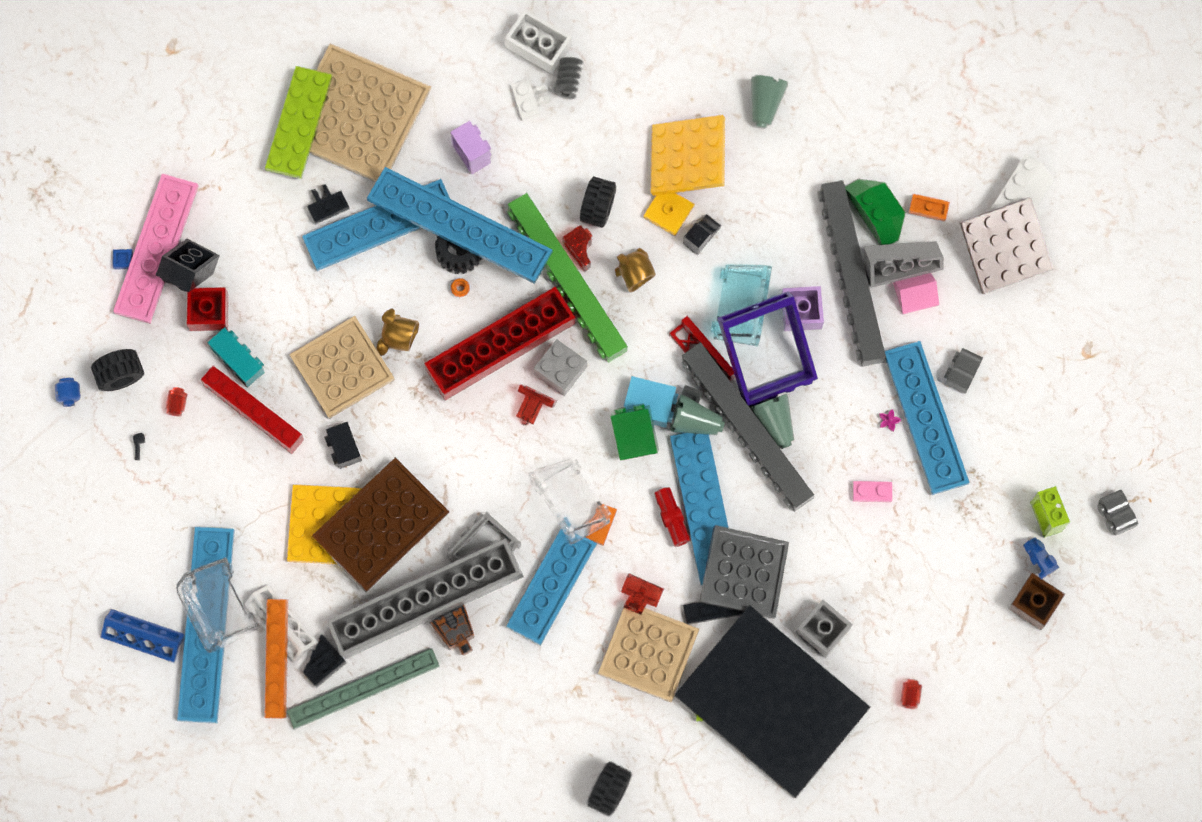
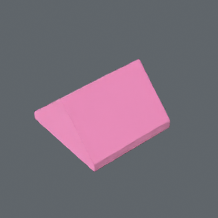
[893,273,939,314]

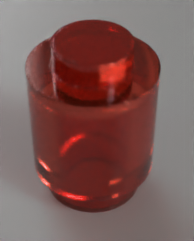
[165,387,188,417]
[900,679,922,709]

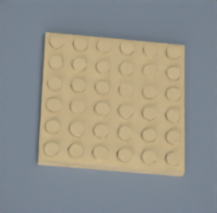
[310,44,431,182]

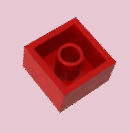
[187,287,228,331]

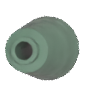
[751,75,788,128]
[751,394,794,449]
[670,395,725,435]

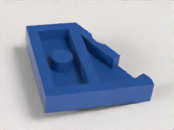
[1023,537,1060,579]

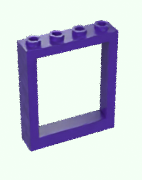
[717,291,818,406]

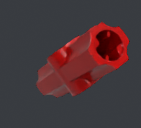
[654,487,690,547]

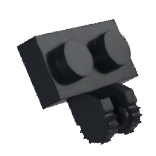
[307,184,350,224]

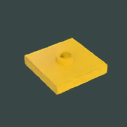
[643,193,695,236]

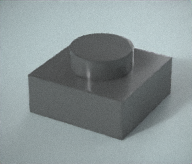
[681,385,703,403]

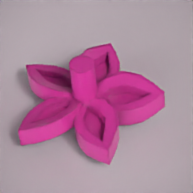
[879,409,901,432]

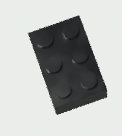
[156,239,220,292]

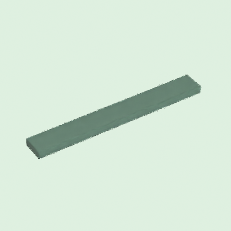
[287,648,440,730]

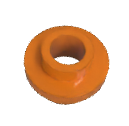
[451,278,470,297]

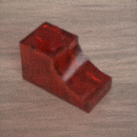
[562,225,593,272]

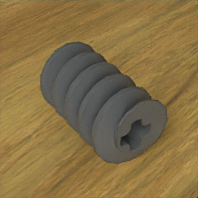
[554,57,583,99]

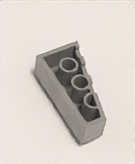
[864,241,944,288]

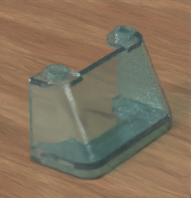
[711,264,772,346]

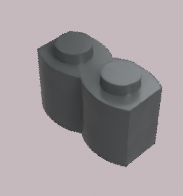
[944,348,983,394]
[1097,490,1139,536]

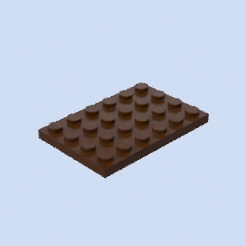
[311,457,450,592]

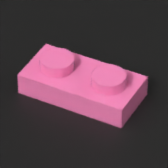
[853,481,892,502]

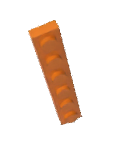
[265,599,288,719]

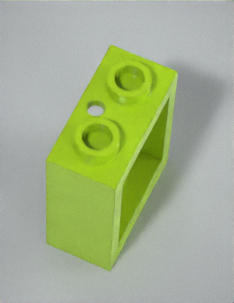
[1030,486,1070,538]

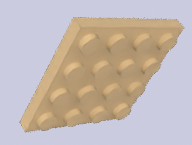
[289,316,395,419]
[598,601,699,702]

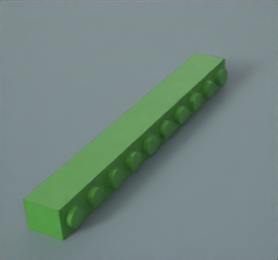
[507,193,628,363]

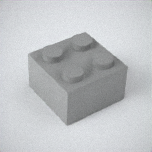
[534,339,587,397]
[796,599,853,658]

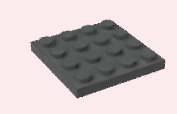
[700,525,789,619]

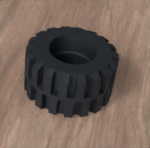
[580,176,616,228]
[435,236,482,274]
[91,349,144,391]
[588,761,632,817]

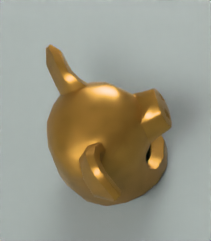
[615,248,656,292]
[377,308,419,356]

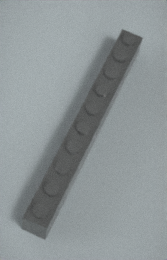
[818,180,886,367]
[681,342,814,511]

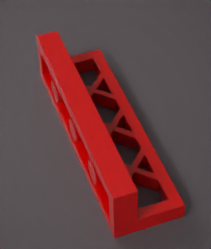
[669,316,735,381]

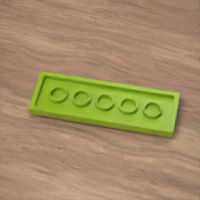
[265,66,332,179]

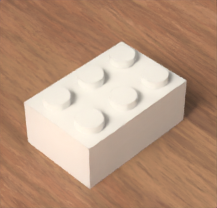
[505,9,572,74]

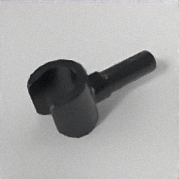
[133,433,146,460]

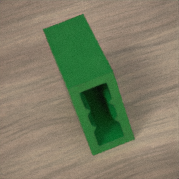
[610,403,659,461]

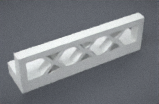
[244,585,318,663]

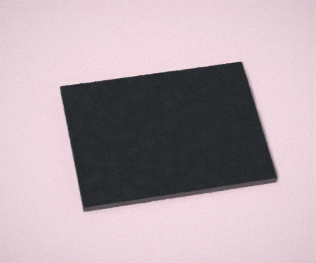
[674,605,871,798]

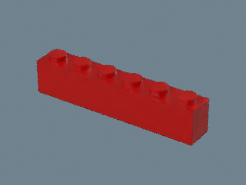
[201,366,304,454]

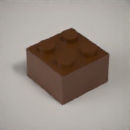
[1008,573,1065,630]

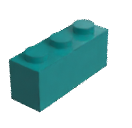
[207,327,265,388]

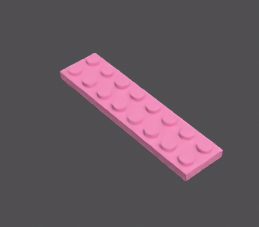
[113,174,199,324]

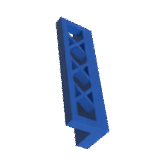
[101,609,185,663]

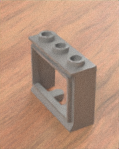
[447,512,521,562]

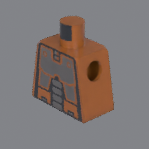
[431,605,475,656]

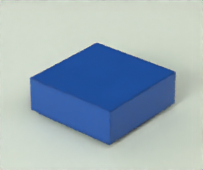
[113,249,133,269]

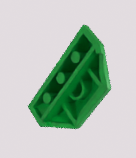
[845,179,906,245]

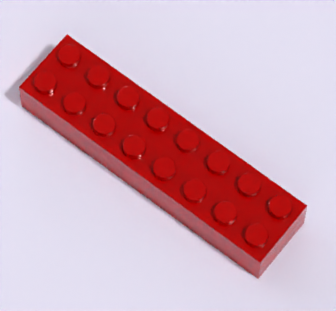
[424,287,575,401]

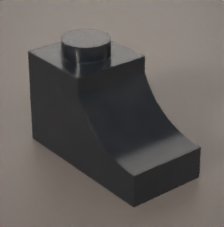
[683,214,721,255]

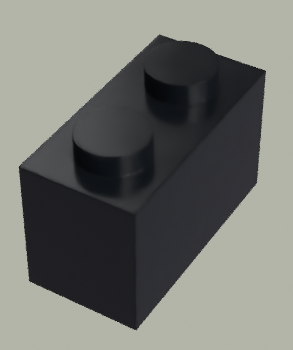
[324,422,362,469]

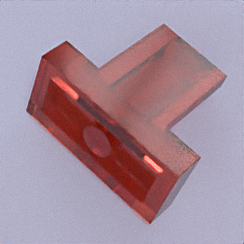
[516,384,557,425]
[621,573,664,615]

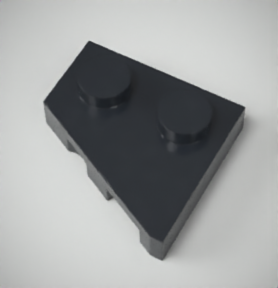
[303,634,347,688]

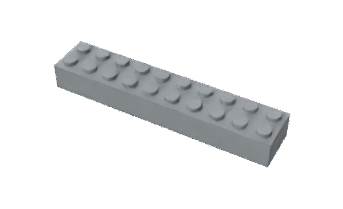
[327,538,524,659]

